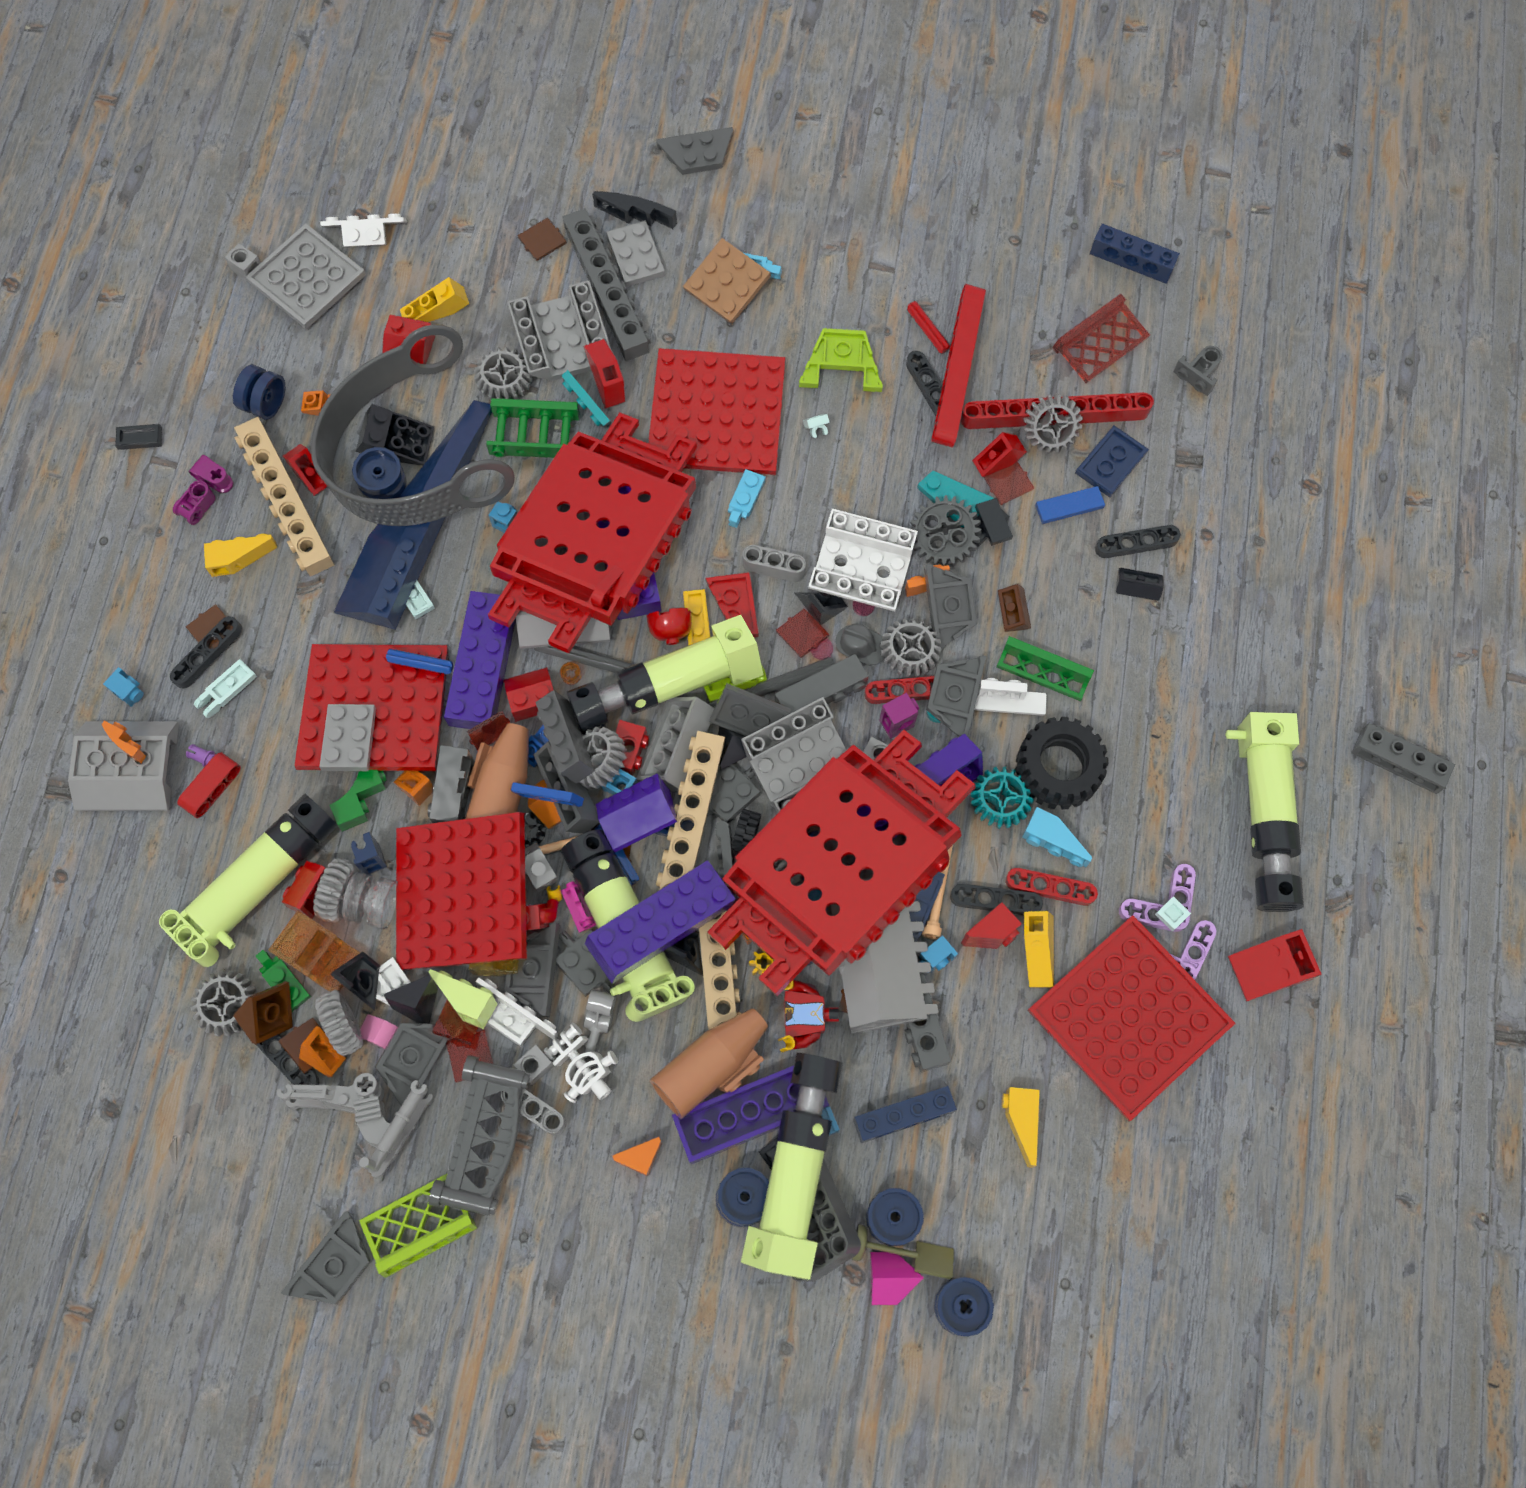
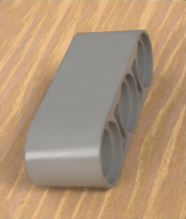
[743,545,806,582]
[501,1088,566,1135]

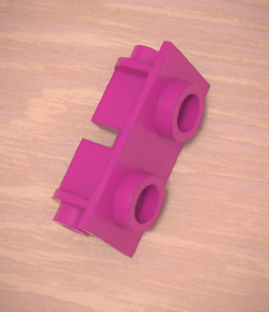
[561,881,596,933]

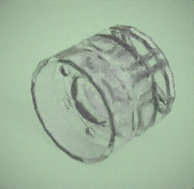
[342,871,398,930]

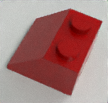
[382,315,435,364]
[504,667,554,722]
[282,861,326,920]
[961,903,1022,949]

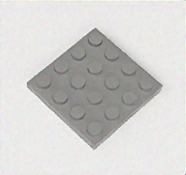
[246,223,366,329]

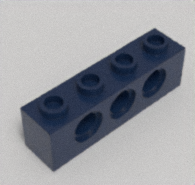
[1090,224,1180,284]
[853,1086,957,1144]

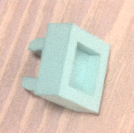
[803,414,830,438]
[1155,896,1191,931]

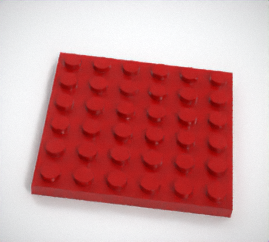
[648,348,785,475]
[294,644,449,771]
[396,812,527,970]
[1027,915,1236,1122]

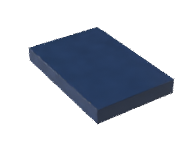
[1075,425,1149,498]

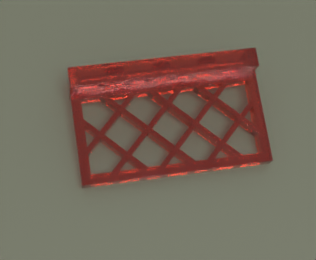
[1052,294,1150,383]

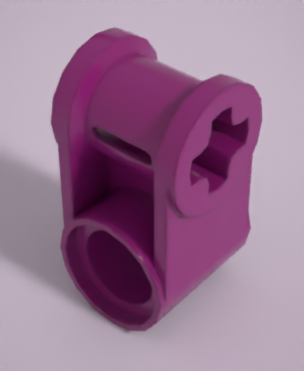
[188,454,234,493]
[173,480,215,525]

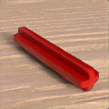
[907,301,950,354]

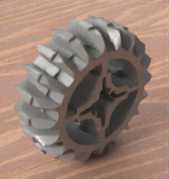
[474,347,532,400]
[1023,393,1083,453]
[880,618,942,678]
[578,726,627,789]
[313,859,359,923]
[190,970,256,1037]
[315,989,363,1056]

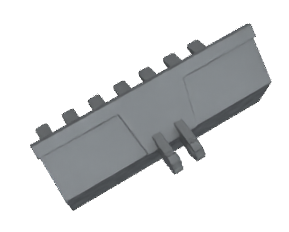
[831,878,938,1034]

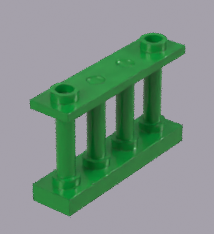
[486,398,580,458]

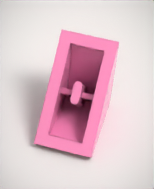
[360,1014,397,1049]

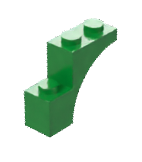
[330,770,387,832]

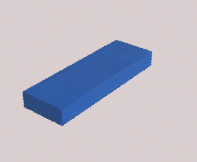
[1035,486,1105,524]
[511,782,584,807]

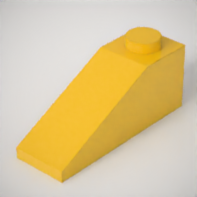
[1002,1087,1040,1168]

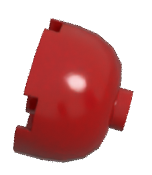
[646,608,692,645]

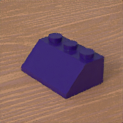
[596,773,677,852]

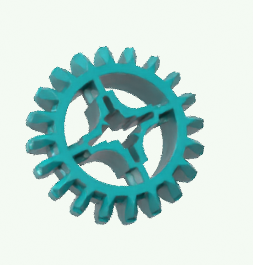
[970,766,1034,829]

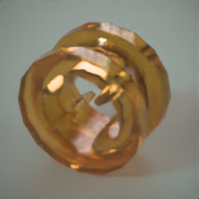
[560,662,581,685]

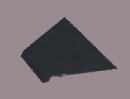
[794,592,848,626]
[718,726,747,769]
[664,930,703,976]
[331,952,381,1011]
[384,975,438,1024]

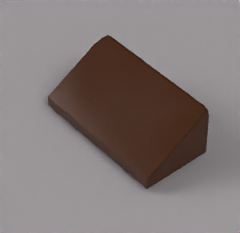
[997,584,1031,632]

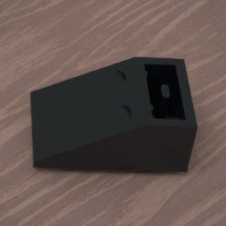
[355,404,434,466]

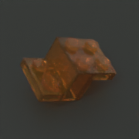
[268,910,360,992]

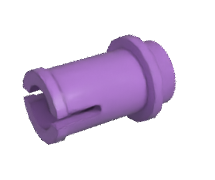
[186,744,216,767]

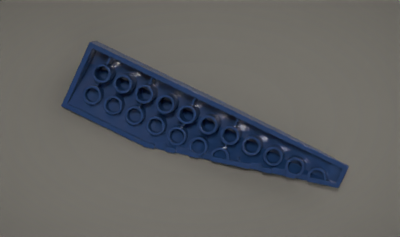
[334,400,492,630]

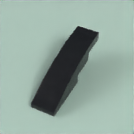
[592,191,677,229]

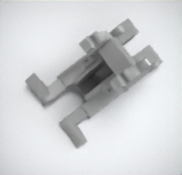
[277,1073,434,1183]

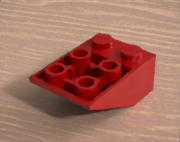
[1228,929,1321,1002]

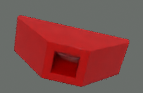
[583,339,625,409]

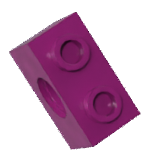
[879,693,919,739]

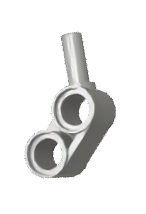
[584,989,616,1053]

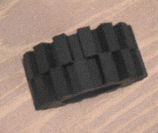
[732,809,761,851]

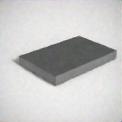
[709,683,791,736]

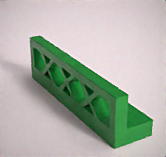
[997,636,1094,701]

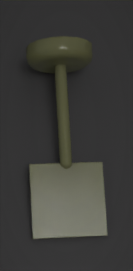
[852,1224,954,1280]

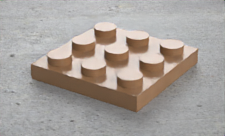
[683,238,771,324]

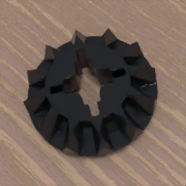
[521,812,546,848]

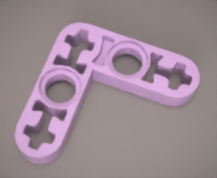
[1119,864,1196,932]
[1171,920,1216,980]

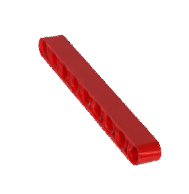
[931,284,986,448]
[961,392,1154,429]

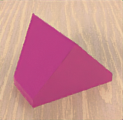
[870,1252,924,1305]

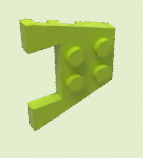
[799,328,883,392]

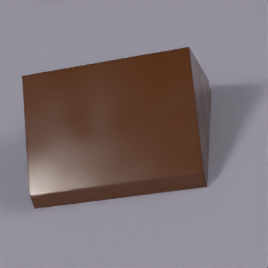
[233,981,293,1044]

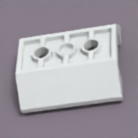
[808,509,918,612]

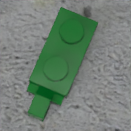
[256,950,311,1012]

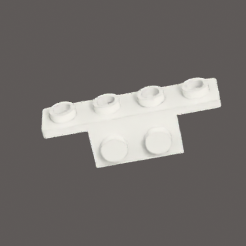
[320,214,407,247]
[974,678,1046,716]
[475,977,558,1047]

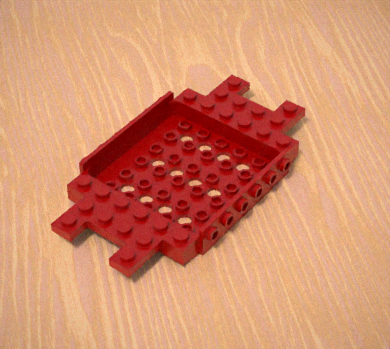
[488,412,697,653]
[707,729,975,996]

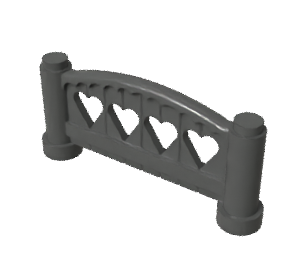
[429,1055,530,1216]

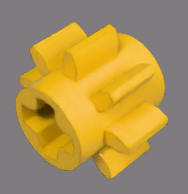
[749,951,773,975]

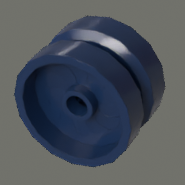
[233,364,286,420]
[352,447,407,499]
[715,1168,769,1227]
[866,1188,924,1246]
[934,1277,994,1337]

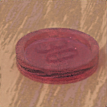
[852,601,875,616]
[810,637,833,660]

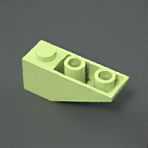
[429,969,498,1029]

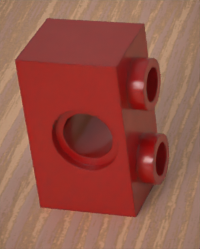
[615,720,650,776]

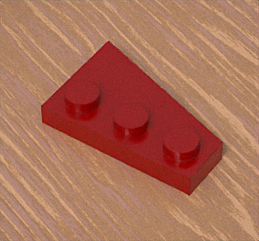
[705,572,759,638]

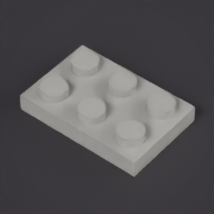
[606,221,665,287]
[320,704,376,771]

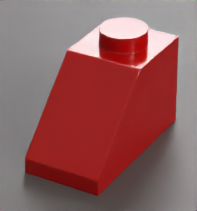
[972,432,1027,477]
[283,444,327,496]

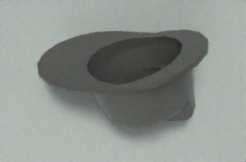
[835,624,885,665]

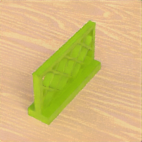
[359,1173,477,1278]

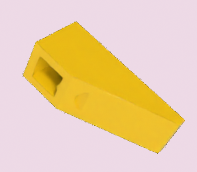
[400,277,470,322]
[204,534,277,577]
[1024,911,1054,988]

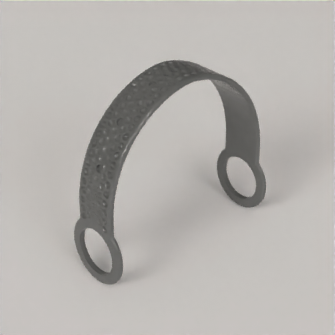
[311,325,515,526]

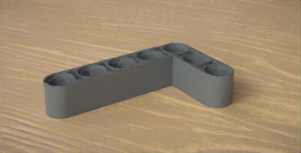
[791,1158,861,1282]

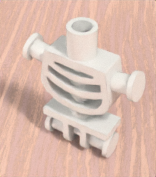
[544,1023,618,1103]

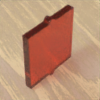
[983,461,1034,505]
[776,609,829,658]
[467,711,510,751]
[432,1000,479,1045]
[446,1030,493,1083]

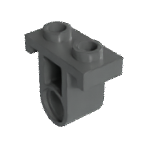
[1173,345,1223,396]

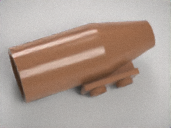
[465,723,529,819]
[649,1008,768,1119]

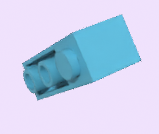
[1022,807,1092,867]

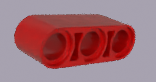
[177,752,241,818]

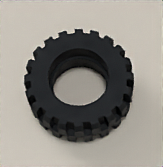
[1015,717,1109,810]

